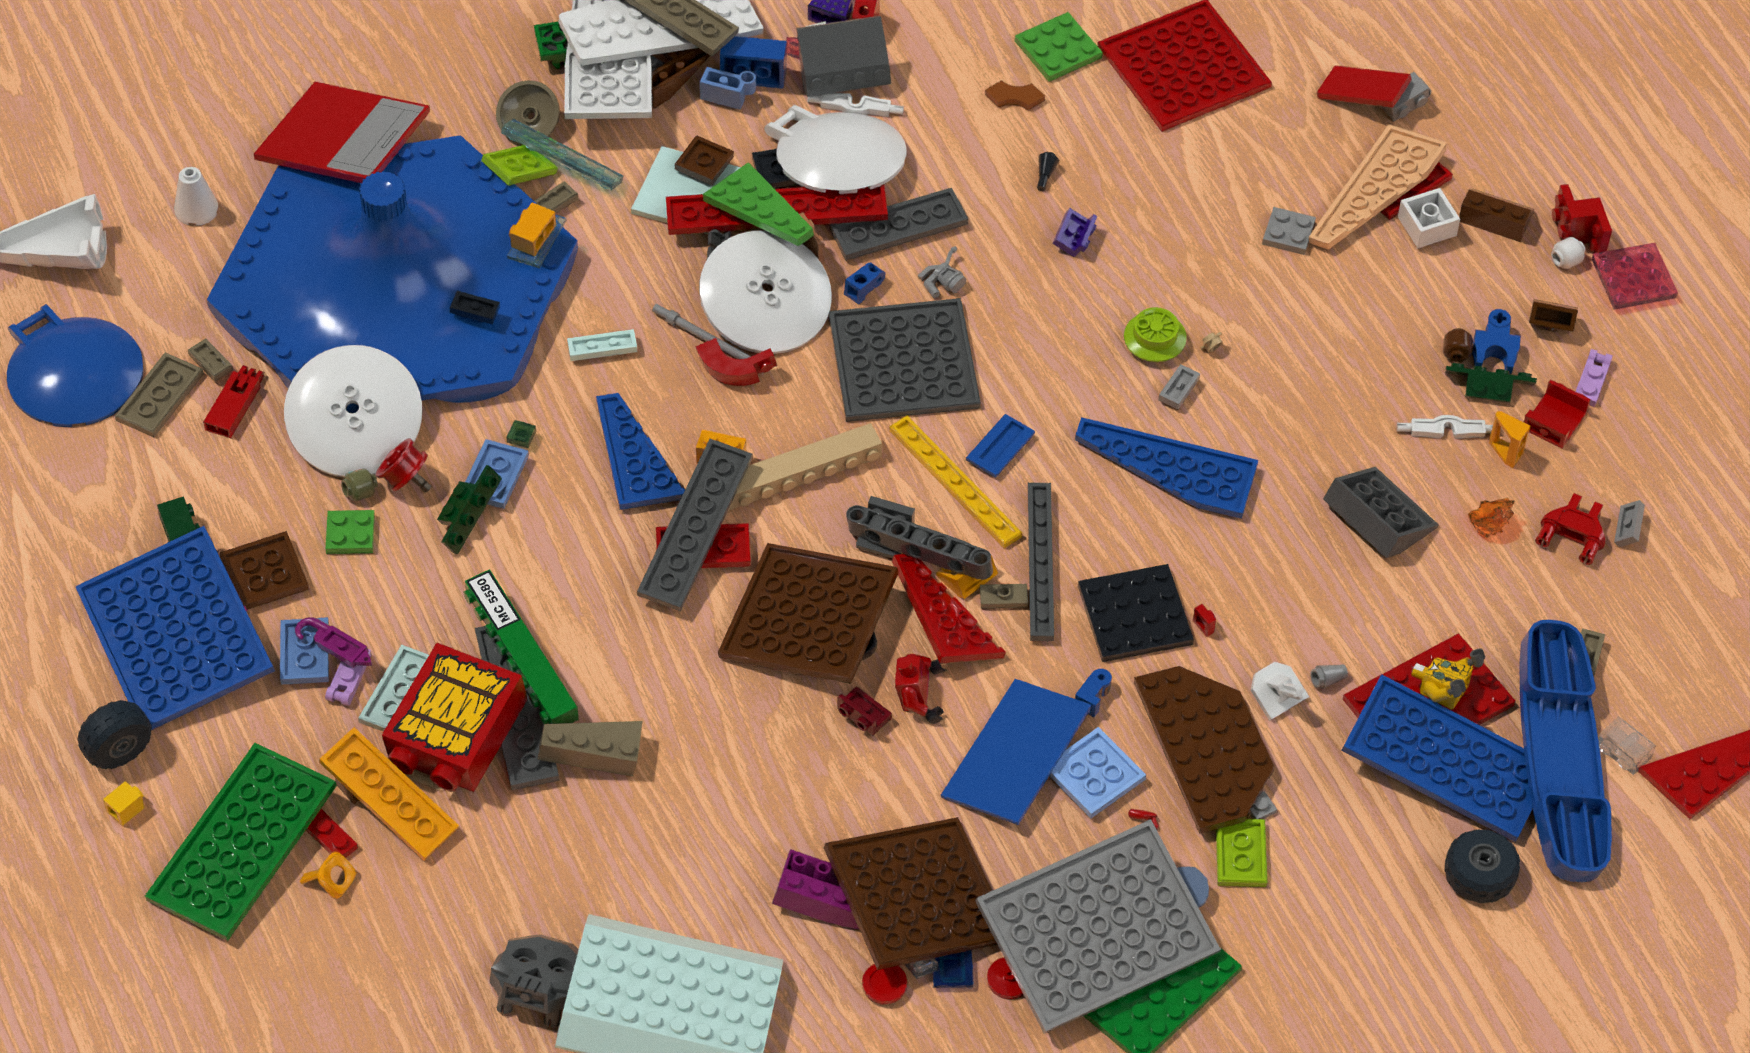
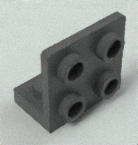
[856,496,915,558]

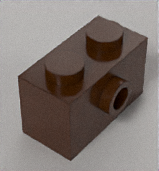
[1529,299,1578,332]

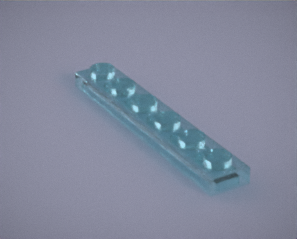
[501,119,624,191]

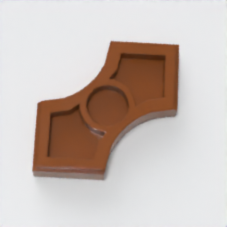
[985,80,1045,111]

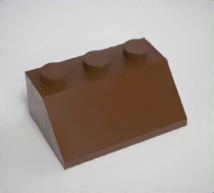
[1459,188,1535,242]

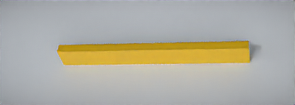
[889,415,1022,549]

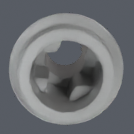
[1310,664,1348,689]

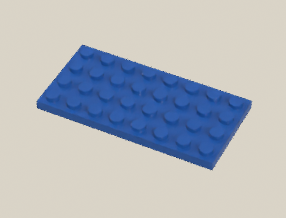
[1341,674,1533,842]

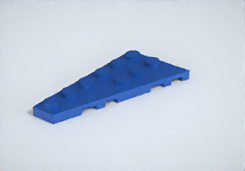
[596,393,685,510]

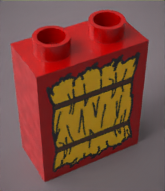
[382,642,527,792]

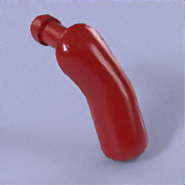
[1128,809,1159,830]

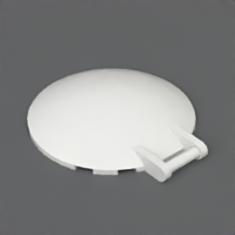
[764,105,907,194]

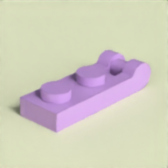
[1576,349,1613,407]
[325,649,372,706]

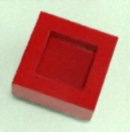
[1193,604,1216,637]

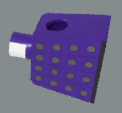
[808,0,853,24]

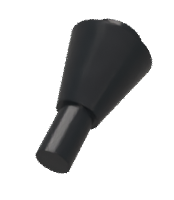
[1037,152,1059,191]

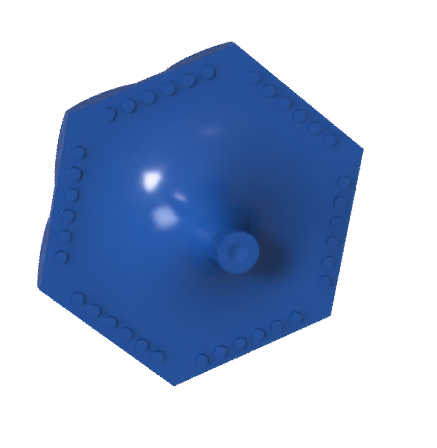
[207,135,578,414]

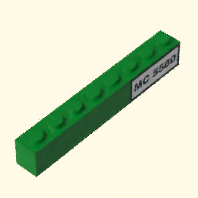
[463,569,579,724]

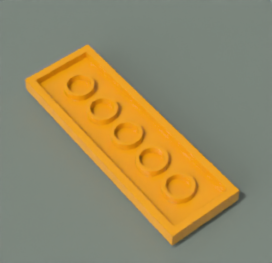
[319,727,459,861]

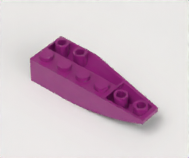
[772,849,859,930]

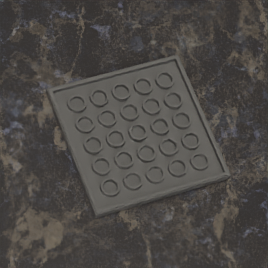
[829,298,981,422]

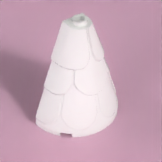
[0,194,107,269]

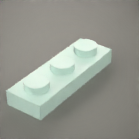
[567,329,637,361]

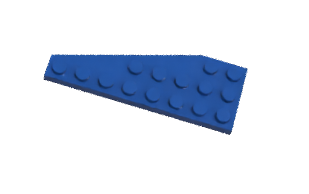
[1075,417,1258,519]

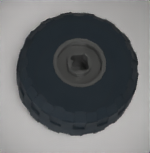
[77,700,152,769]
[1445,829,1520,903]

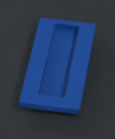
[966,414,1035,478]

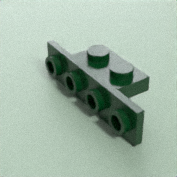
[1445,363,1537,403]
[437,465,502,554]

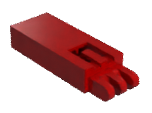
[203,365,265,439]

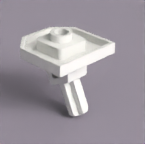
[1251,662,1309,721]

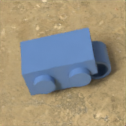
[700,67,756,110]

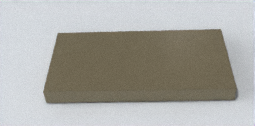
[115,352,204,437]

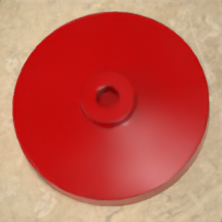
[987,957,1024,999]
[862,964,907,1004]

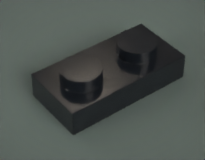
[450,291,500,325]

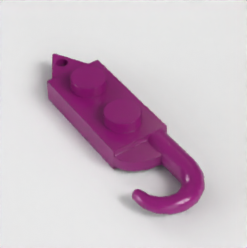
[295,617,372,668]

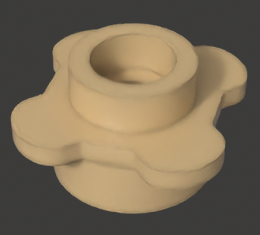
[1200,332,1223,353]

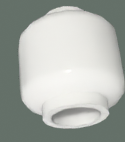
[1551,237,1586,269]

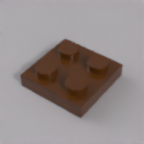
[675,135,734,186]

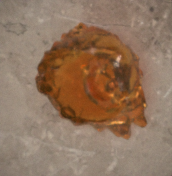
[1468,497,1515,538]

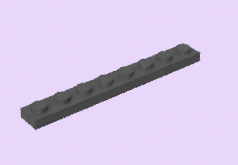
[1027,483,1054,641]

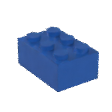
[720,36,787,89]

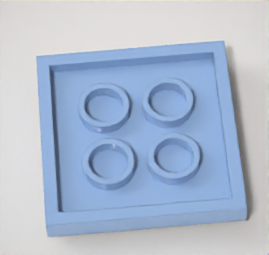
[1049,727,1146,818]

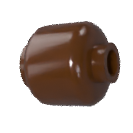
[1443,328,1473,362]

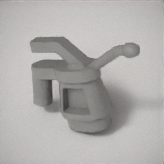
[918,246,967,298]

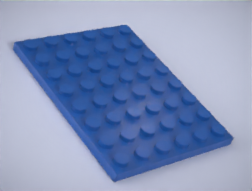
[75,526,275,730]

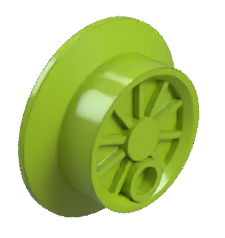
[1124,307,1187,362]

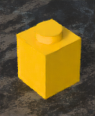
[103,781,145,826]

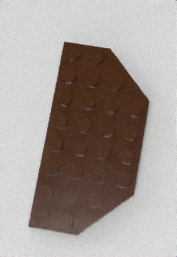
[1134,666,1274,834]

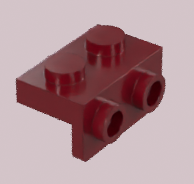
[837,686,892,736]

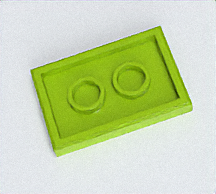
[481,143,558,186]
[1216,819,1267,887]

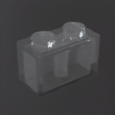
[1598,716,1656,775]

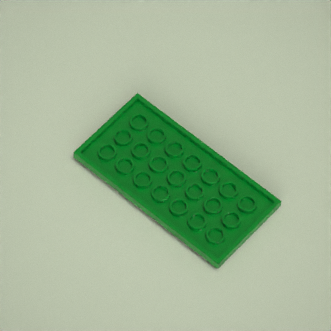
[145,743,337,941]

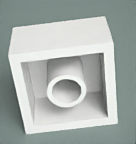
[1398,188,1460,248]

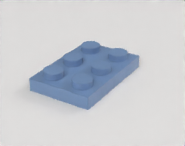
[465,439,529,509]
[280,617,329,685]

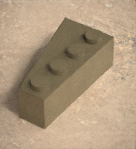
[537,721,643,776]

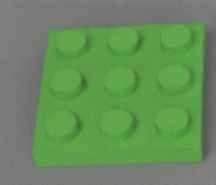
[1015,12,1103,82]

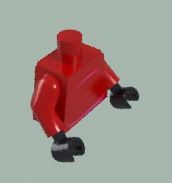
[895,654,947,724]

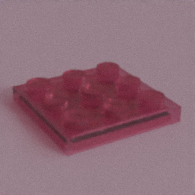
[1591,243,1678,310]

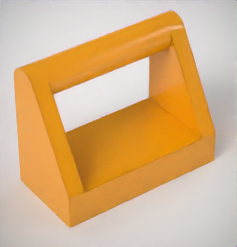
[1489,411,1530,468]
[936,555,998,599]

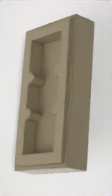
[534,181,579,214]
[188,339,233,382]
[980,584,1028,609]

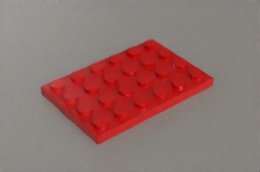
[1343,633,1516,725]

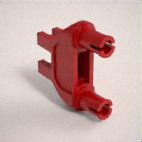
[1535,493,1605,565]

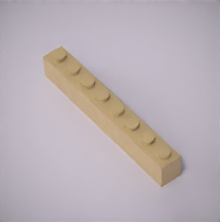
[728,423,882,511]

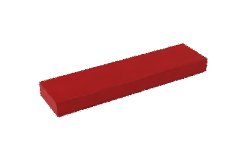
[1380,162,1453,220]

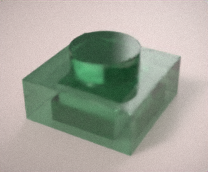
[506,420,536,448]

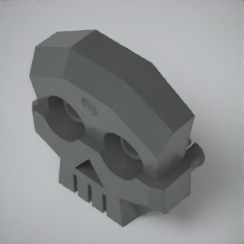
[490,934,579,1028]

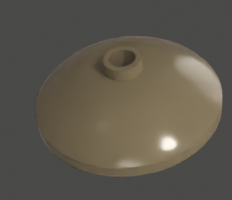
[496,80,560,145]

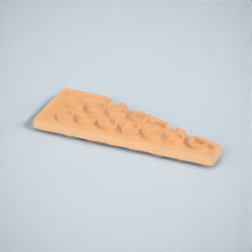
[1309,125,1447,250]

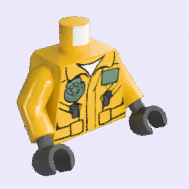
[1411,648,1485,710]

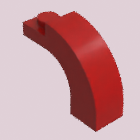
[695,338,777,386]

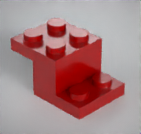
[1552,184,1612,260]

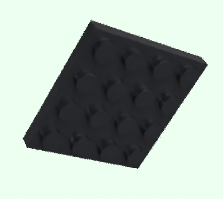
[1078,564,1194,662]

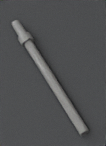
[652,304,763,373]

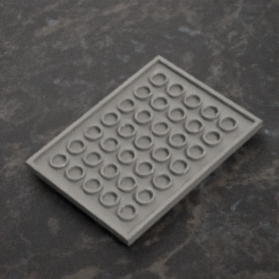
[975,819,1221,1034]

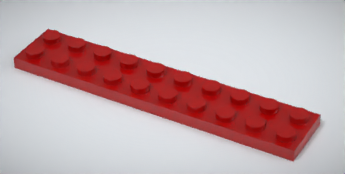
[666,184,888,235]

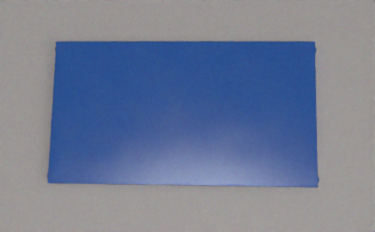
[941,679,1092,825]

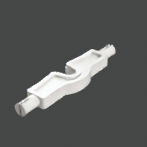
[807,93,904,117]
[1396,415,1493,439]

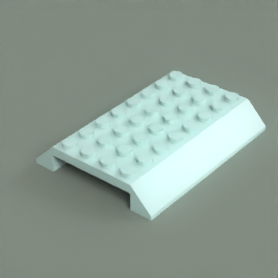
[555,914,783,1053]

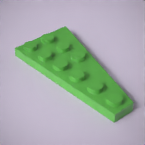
[703,162,814,246]

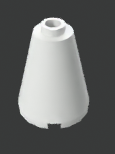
[174,167,218,226]

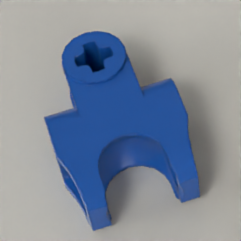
[1472,309,1521,375]

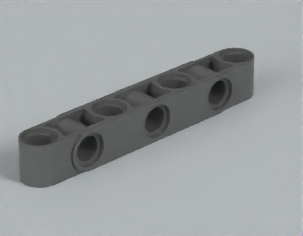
[846,505,993,580]

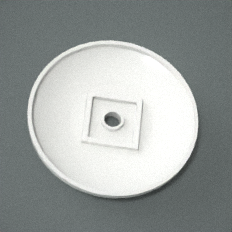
[699,231,832,354]
[284,345,422,478]

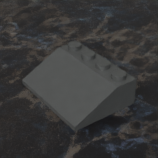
[796,16,891,97]
[1323,467,1439,558]

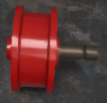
[376,438,432,493]

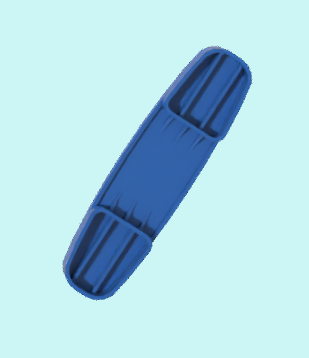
[1519,620,1612,882]

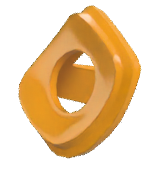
[300,852,356,899]

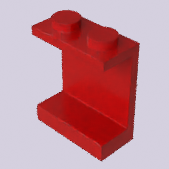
[1524,379,1591,449]

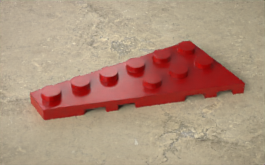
[892,554,1006,663]
[1638,730,1750,819]

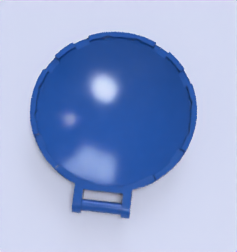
[7,304,144,427]

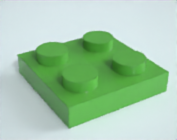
[325,510,375,554]

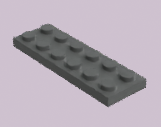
[830,187,968,260]

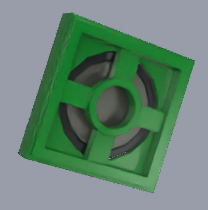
[534,22,568,69]

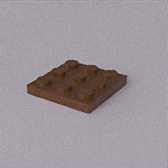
[220,531,309,610]

